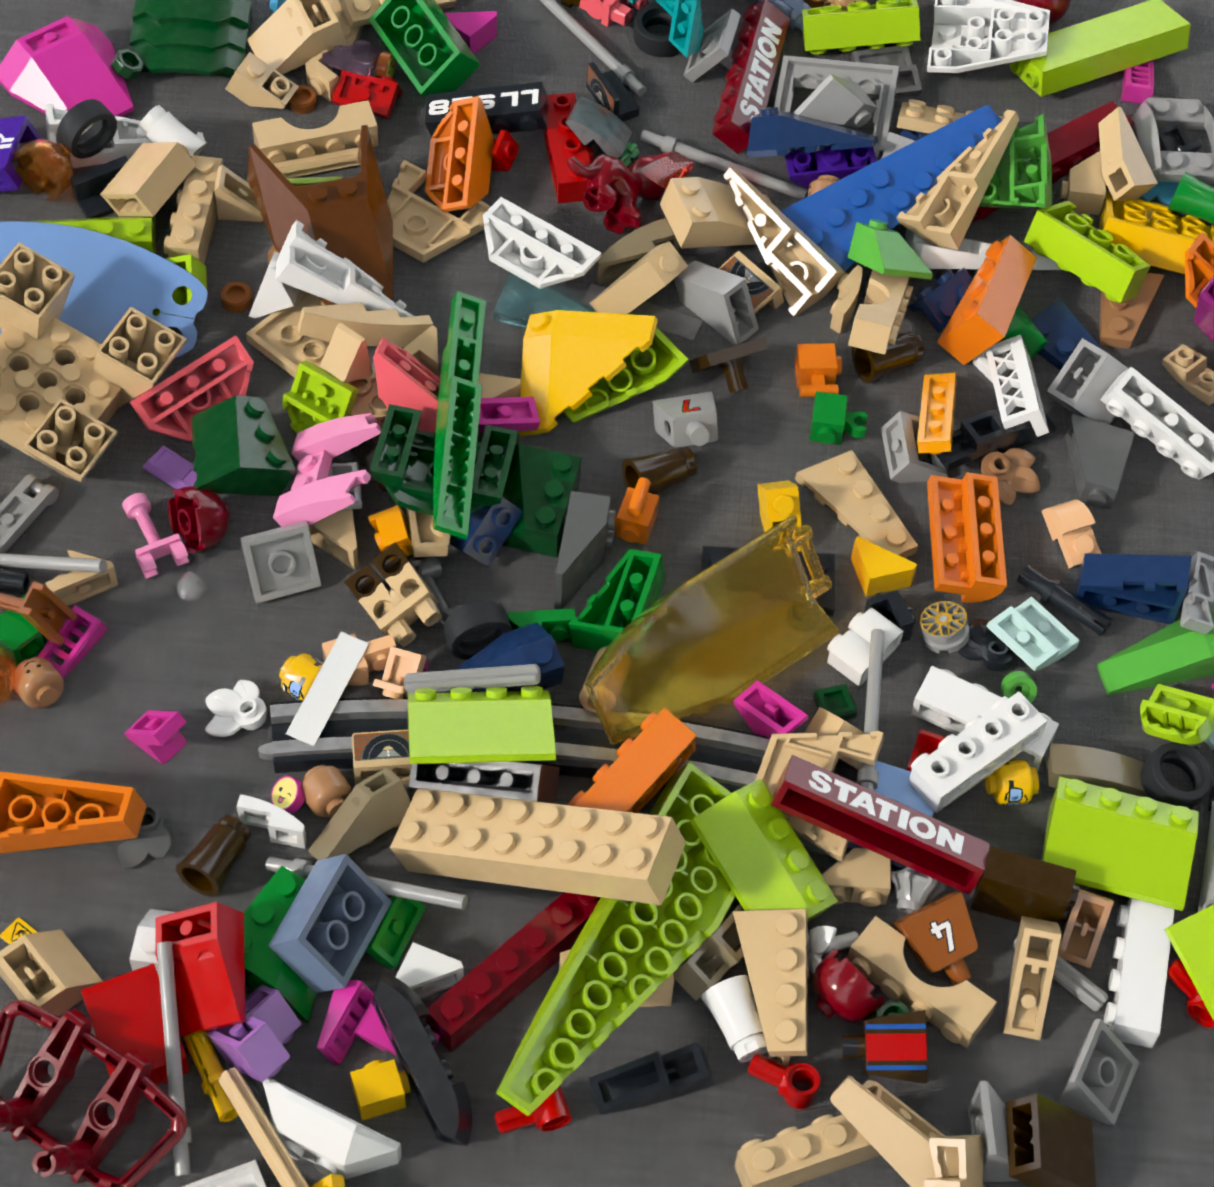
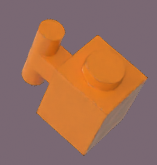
[794,343,842,397]
[615,477,659,545]

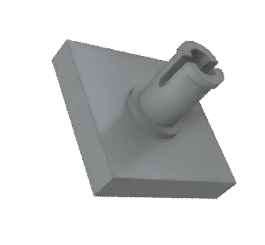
[684,9,741,82]
[240,521,322,603]

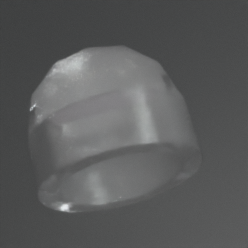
[177,571,207,601]

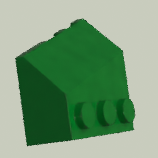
[244,865,319,1024]

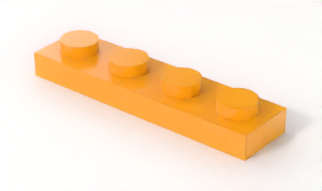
[917,373,957,454]

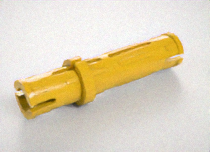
[183,1032,239,1122]

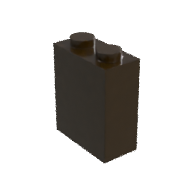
[970,846,1079,924]
[1005,1093,1096,1187]

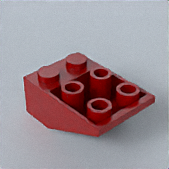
[155,902,245,1037]

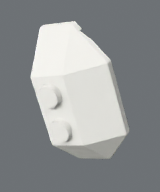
[483,197,601,289]
[263,1077,402,1179]

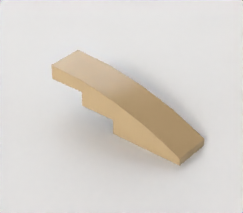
[297,302,433,347]

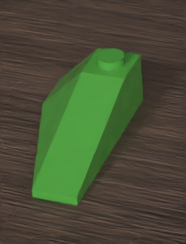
[1097,613,1214,695]

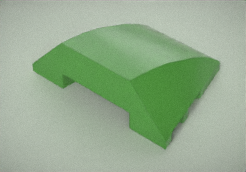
[979,114,1052,208]

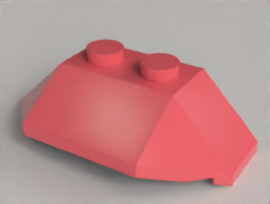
[130,335,254,442]
[373,337,479,433]

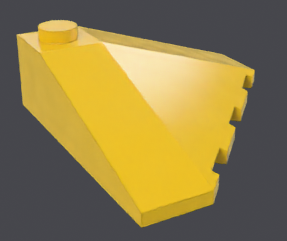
[518,310,658,436]

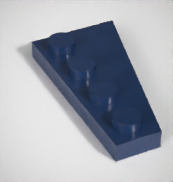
[1031,298,1103,370]

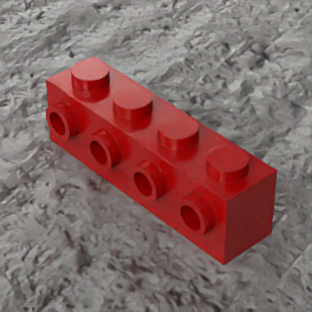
[542,92,594,204]

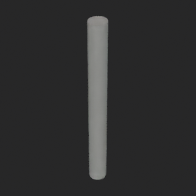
[0,553,107,573]

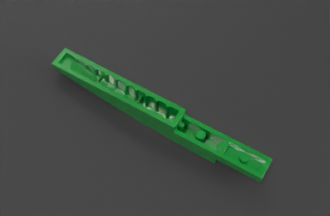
[433,291,486,539]

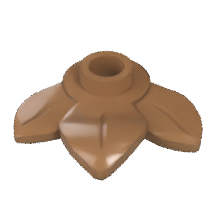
[981,448,1040,506]

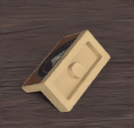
[719,250,784,313]
[352,729,411,786]

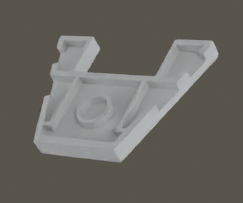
[1180,551,1214,635]

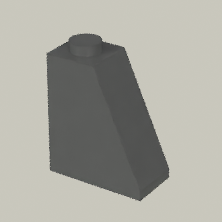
[1065,414,1135,510]

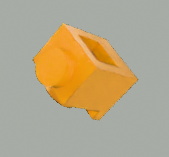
[368,505,413,560]

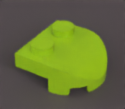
[282,360,359,433]
[1140,684,1214,745]

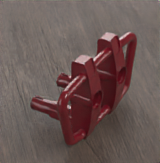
[0,1000,187,1187]

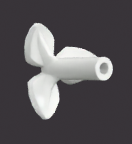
[807,926,859,974]

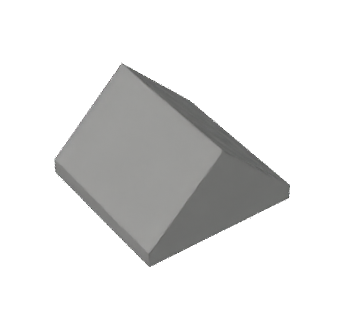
[1059,1019,1139,1125]

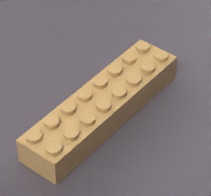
[390,788,686,905]

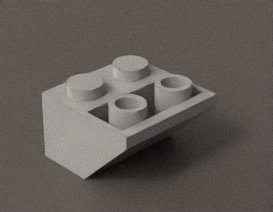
[1047,338,1129,425]

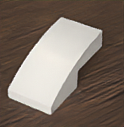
[236,794,307,849]

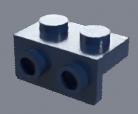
[909,268,973,333]
[450,497,523,566]

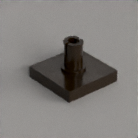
[689,336,769,394]

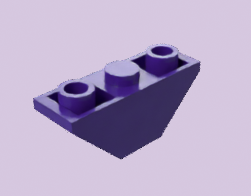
[784,146,877,190]

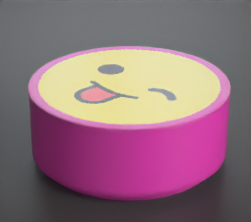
[271,776,305,813]

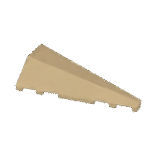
[896,110,1020,250]
[724,168,846,316]

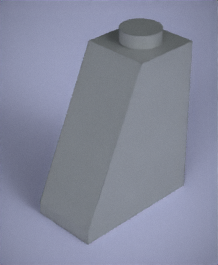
[674,260,759,345]

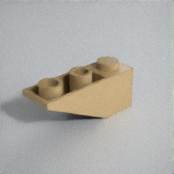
[1098,107,1158,201]

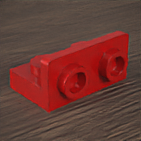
[332,68,402,120]

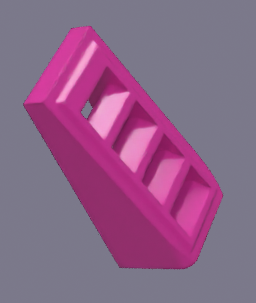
[1121,60,1154,104]
[37,605,108,679]
[317,980,374,1065]

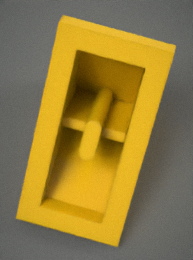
[851,536,917,597]

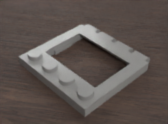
[774,55,899,161]

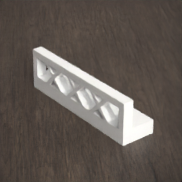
[986,334,1049,437]

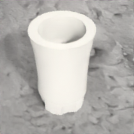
[138,105,208,158]
[701,975,768,1063]

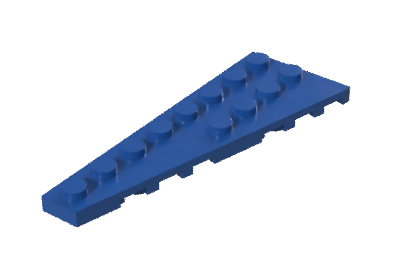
[781,105,1002,272]

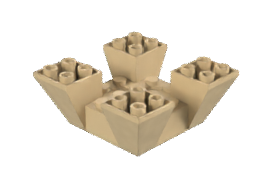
[0,242,187,482]

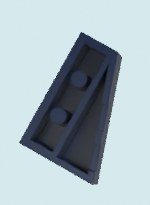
[1075,553,1192,624]

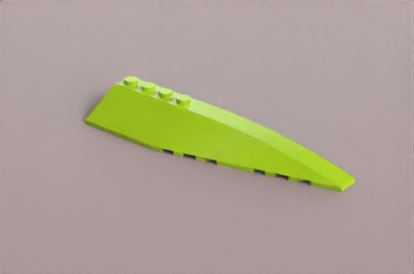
[496,761,736,1116]

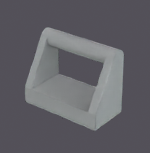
[881,411,948,483]

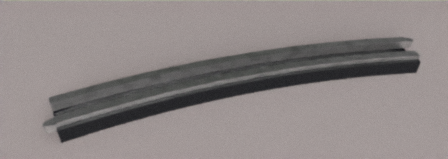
[258,697,770,793]

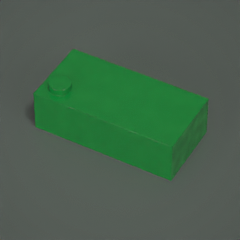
[368,0,481,98]

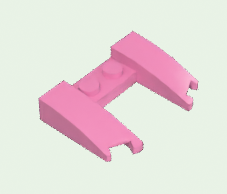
[273,413,382,527]

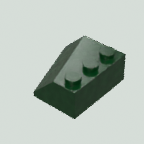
[502,443,582,558]

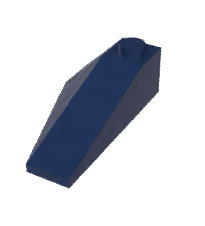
[747,107,878,157]
[436,622,565,693]

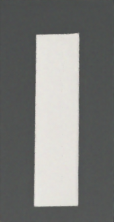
[286,631,369,746]

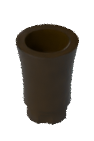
[852,332,925,383]
[622,446,697,494]
[176,814,251,897]

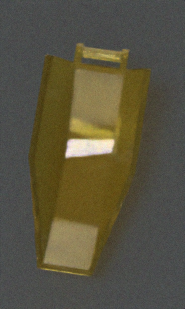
[585,515,839,745]

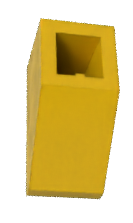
[757,480,804,552]

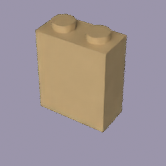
[100,142,196,216]

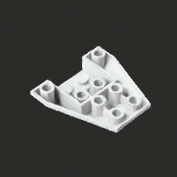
[927,0,1050,74]

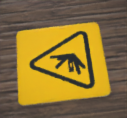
[0,917,37,945]

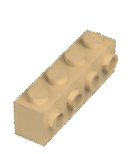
[164,155,223,264]
[734,1114,881,1187]

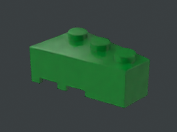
[568,549,666,659]

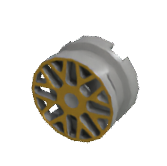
[920,601,970,654]

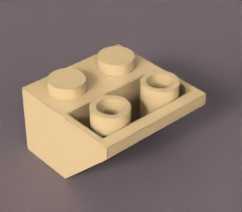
[0,929,103,1029]

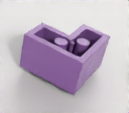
[206,984,302,1082]

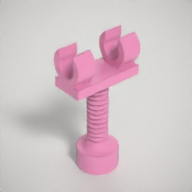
[122,493,189,579]

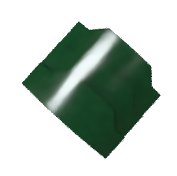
[129,0,252,77]
[369,404,518,516]

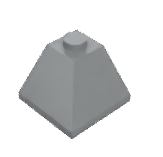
[794,74,877,129]
[968,1081,1018,1182]

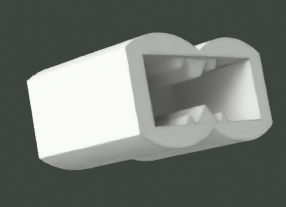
[827,608,904,686]

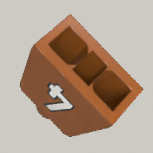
[892,892,978,985]

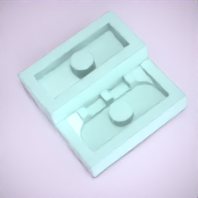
[986,596,1080,671]

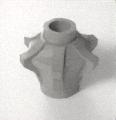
[891,867,946,914]

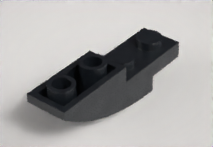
[935,406,1056,471]

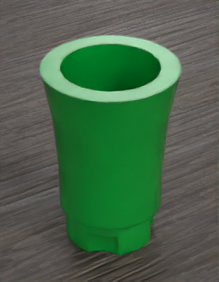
[1168,171,1214,224]

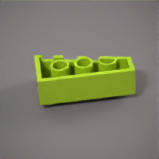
[1024,201,1150,303]

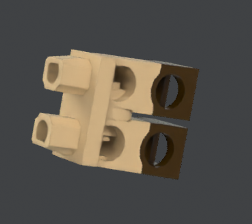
[344,542,442,647]

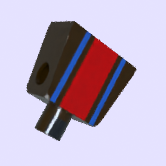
[841,1010,928,1083]

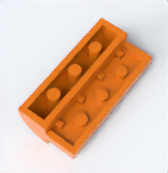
[927,472,1007,603]

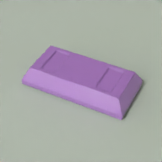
[143,445,197,489]

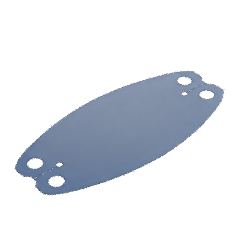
[0,221,208,358]

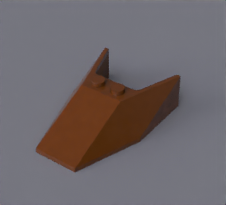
[247,125,394,305]

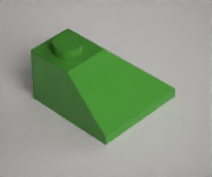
[848,219,933,279]

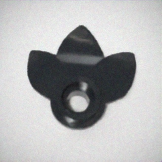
[957,619,1015,671]

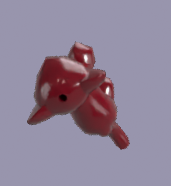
[567,152,674,235]

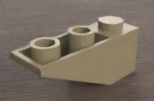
[308,767,411,861]

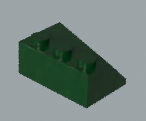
[191,395,296,496]

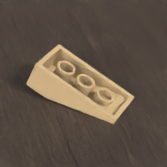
[660,177,771,249]

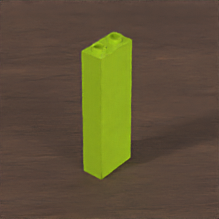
[1009,0,1191,97]

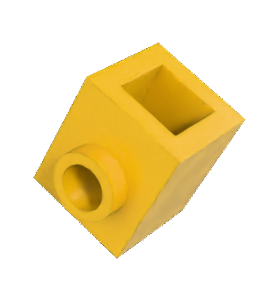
[350,1059,411,1121]

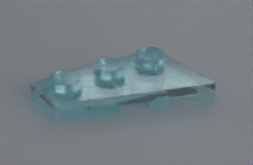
[493,272,591,328]

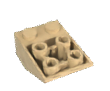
[247,0,347,75]

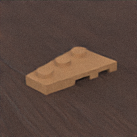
[1099,273,1165,349]

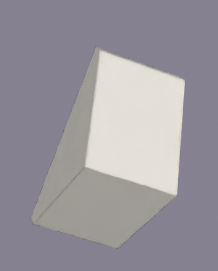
[249,251,300,319]
[396,942,464,999]

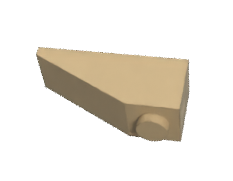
[590,241,688,314]
[1003,916,1062,1040]

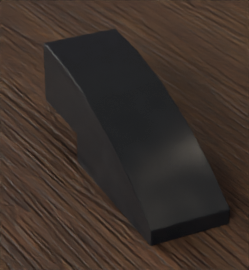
[589,1042,715,1115]

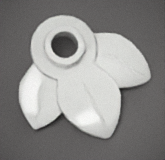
[205,680,267,737]

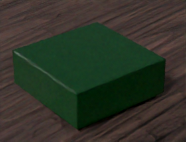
[813,683,857,720]

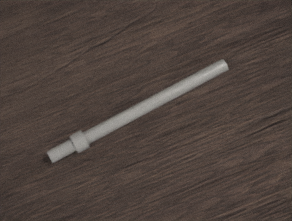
[539,0,647,97]
[640,129,808,200]
[857,629,885,791]
[266,857,468,910]
[156,941,192,1176]

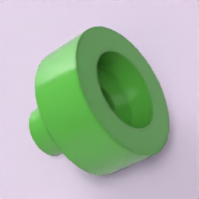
[1001,671,1037,703]

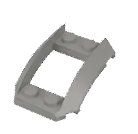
[1131,97,1214,184]

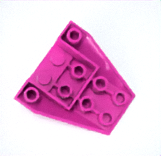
[0,16,134,117]

